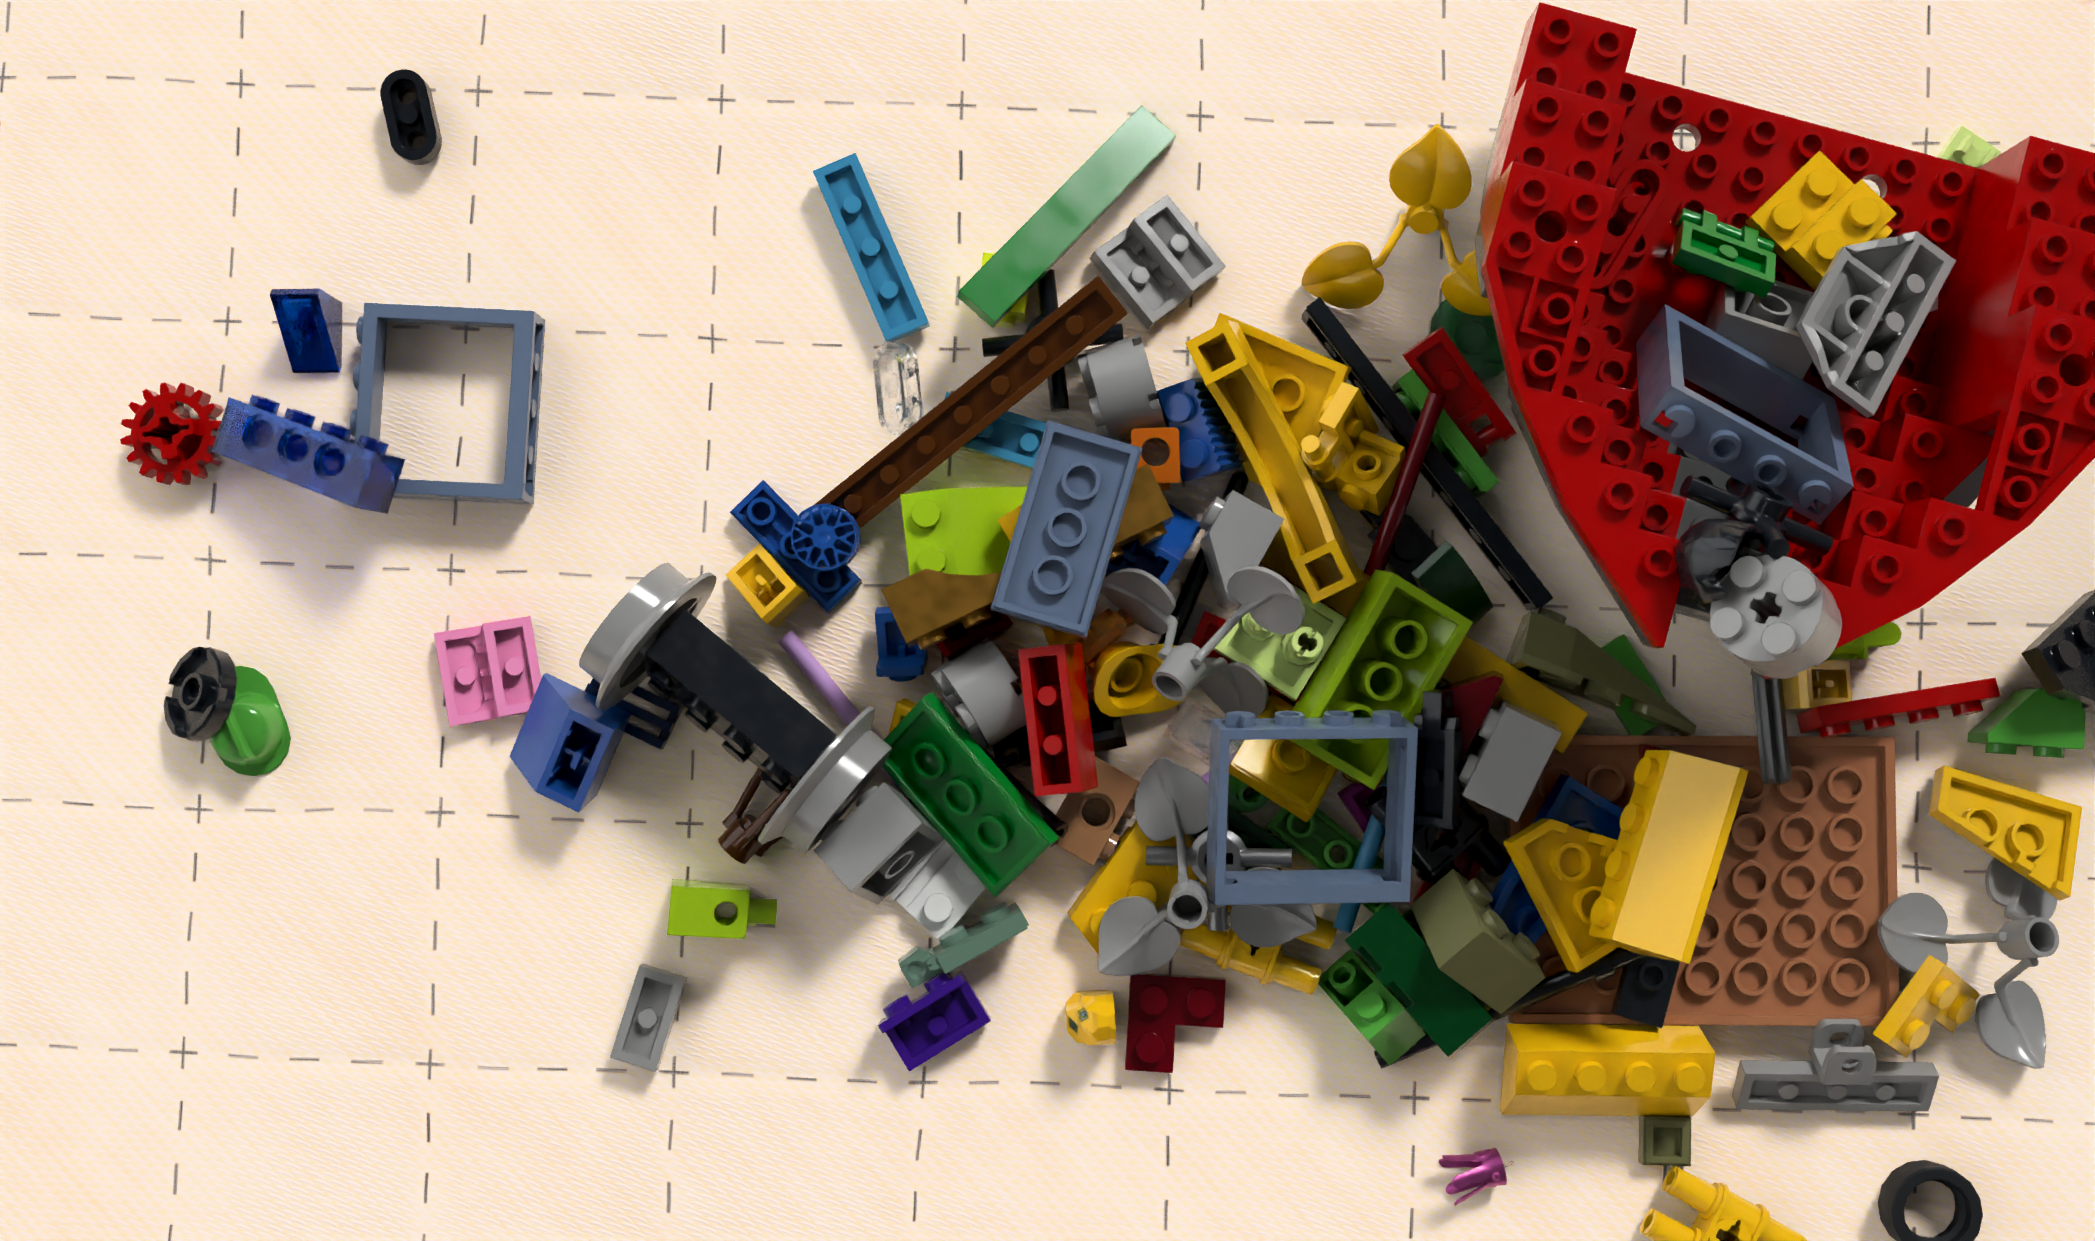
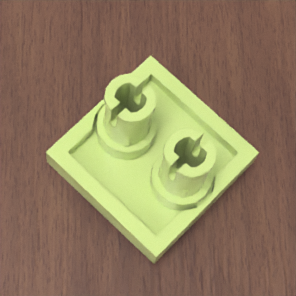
[1213,583,1346,701]

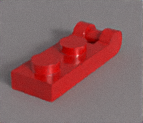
[1402,326,1517,458]

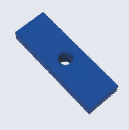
[730,480,862,613]

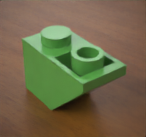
[1967,688,2086,758]
[1318,949,1426,1066]

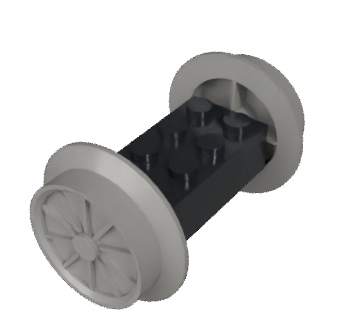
[579,563,893,854]

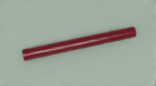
[1363,392,1447,576]

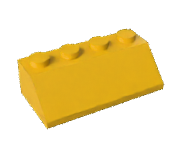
[1588,750,1749,964]
[1500,1024,1715,1117]

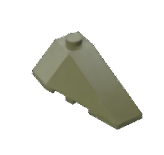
[1506,608,1697,736]

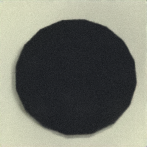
[163,646,237,742]

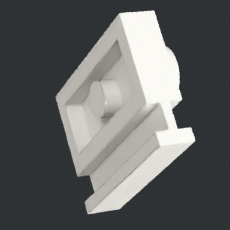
[889,839,986,938]

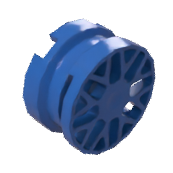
[790,503,861,571]

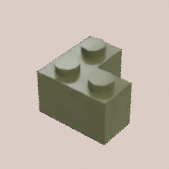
[1410,869,1545,1014]

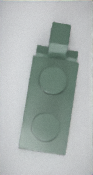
[898,902,1029,989]

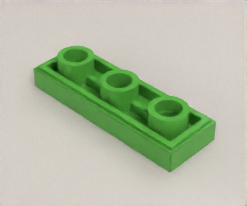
[1392,369,1500,497]
[1265,807,1388,914]

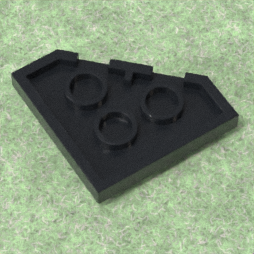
[2021,590,2095,714]

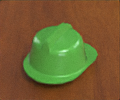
[210,666,291,776]

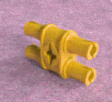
[1180,880,1337,995]
[1640,1166,1807,1241]

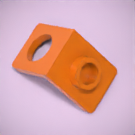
[1131,427,1180,491]

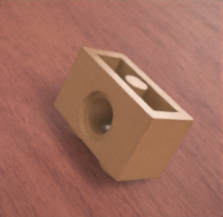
[1056,757,1140,866]

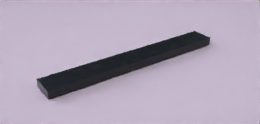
[1301,297,1553,611]

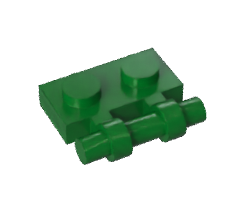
[1672,208,1776,298]

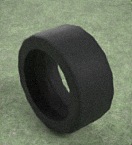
[1878,1160,1983,1241]

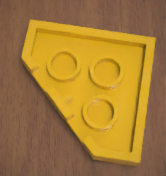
[1214,313,1351,486]
[1503,818,1618,973]

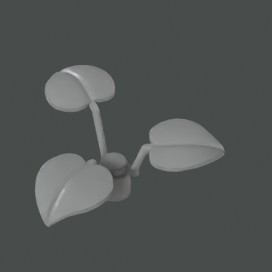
[1100,566,1305,718]
[1098,757,1317,976]
[1877,858,2059,1069]

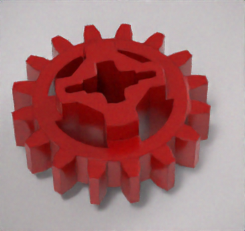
[120,382,230,486]

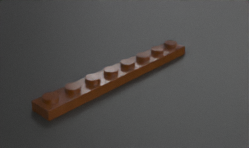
[814,275,1129,528]

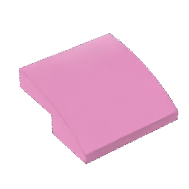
[434,616,541,727]

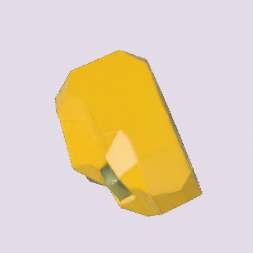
[1066,990,1116,1045]

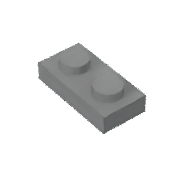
[610,964,688,1072]

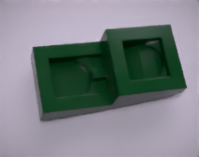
[1411,541,1494,630]

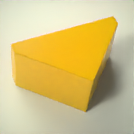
[726,543,810,628]
[1782,660,1852,710]

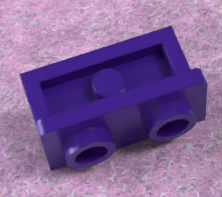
[877,970,991,1071]

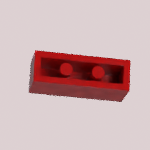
[1018,643,1098,797]

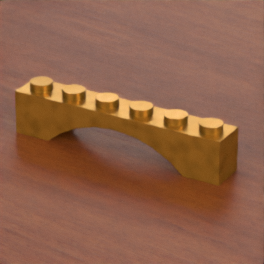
[881,464,1174,650]

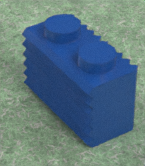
[1157,378,1243,483]

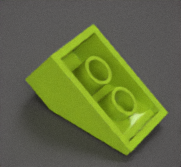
[900,486,1028,576]

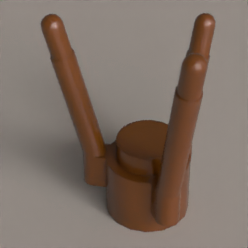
[718,768,792,864]

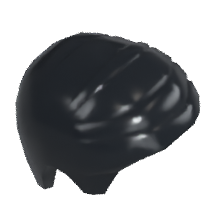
[1675,519,1757,611]

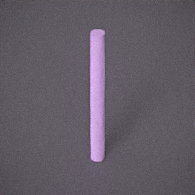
[778,630,899,787]

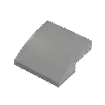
[1089,195,1226,330]

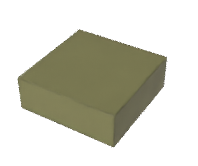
[1638,1116,1691,1166]

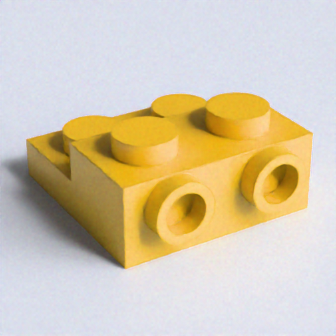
[1745,151,1897,290]

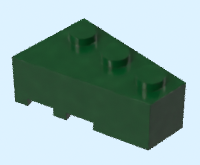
[1344,902,1496,1058]

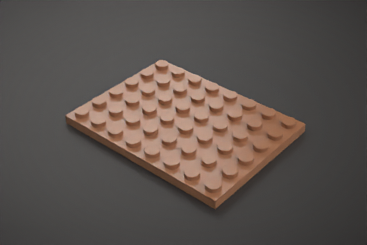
[1507,735,1899,1027]

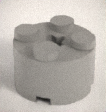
[1077,335,1166,440]
[1709,555,1842,679]
[931,637,1027,751]

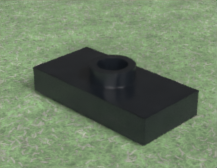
[1611,956,1680,1028]

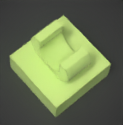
[1937,126,2001,168]

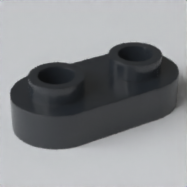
[380,69,442,165]

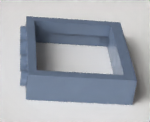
[347,303,546,505]
[1636,304,1854,525]
[1206,710,1418,905]

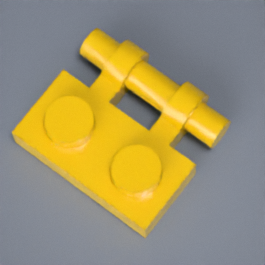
[1301,381,1379,491]

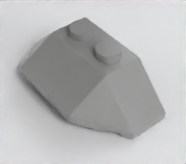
[1796,231,1956,418]

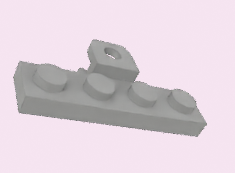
[1732,1019,1939,1112]

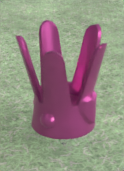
[1438,1147,1514,1206]

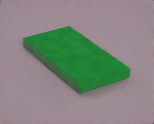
[882,692,1059,898]

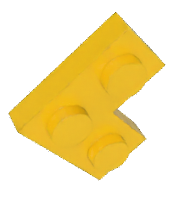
[1873,955,1980,1058]

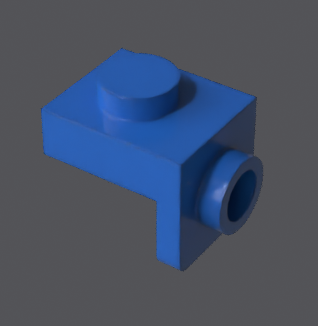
[875,607,928,682]

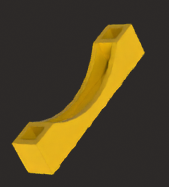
[1185,320,1364,604]

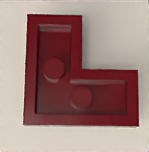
[1125,973,1226,1073]

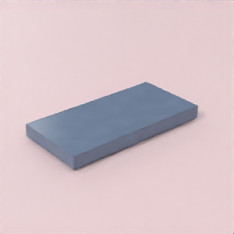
[991,420,1142,638]

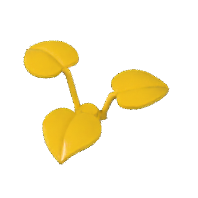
[1301,124,1492,316]

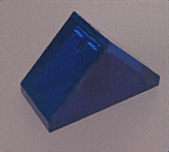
[269,288,342,373]

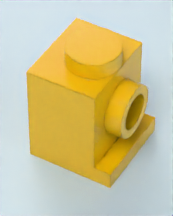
[1335,430,1406,516]

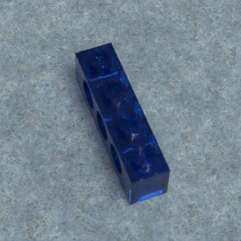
[212,394,405,514]

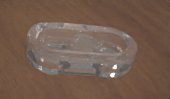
[873,341,924,435]

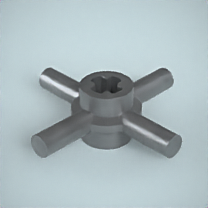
[1146,785,1292,931]

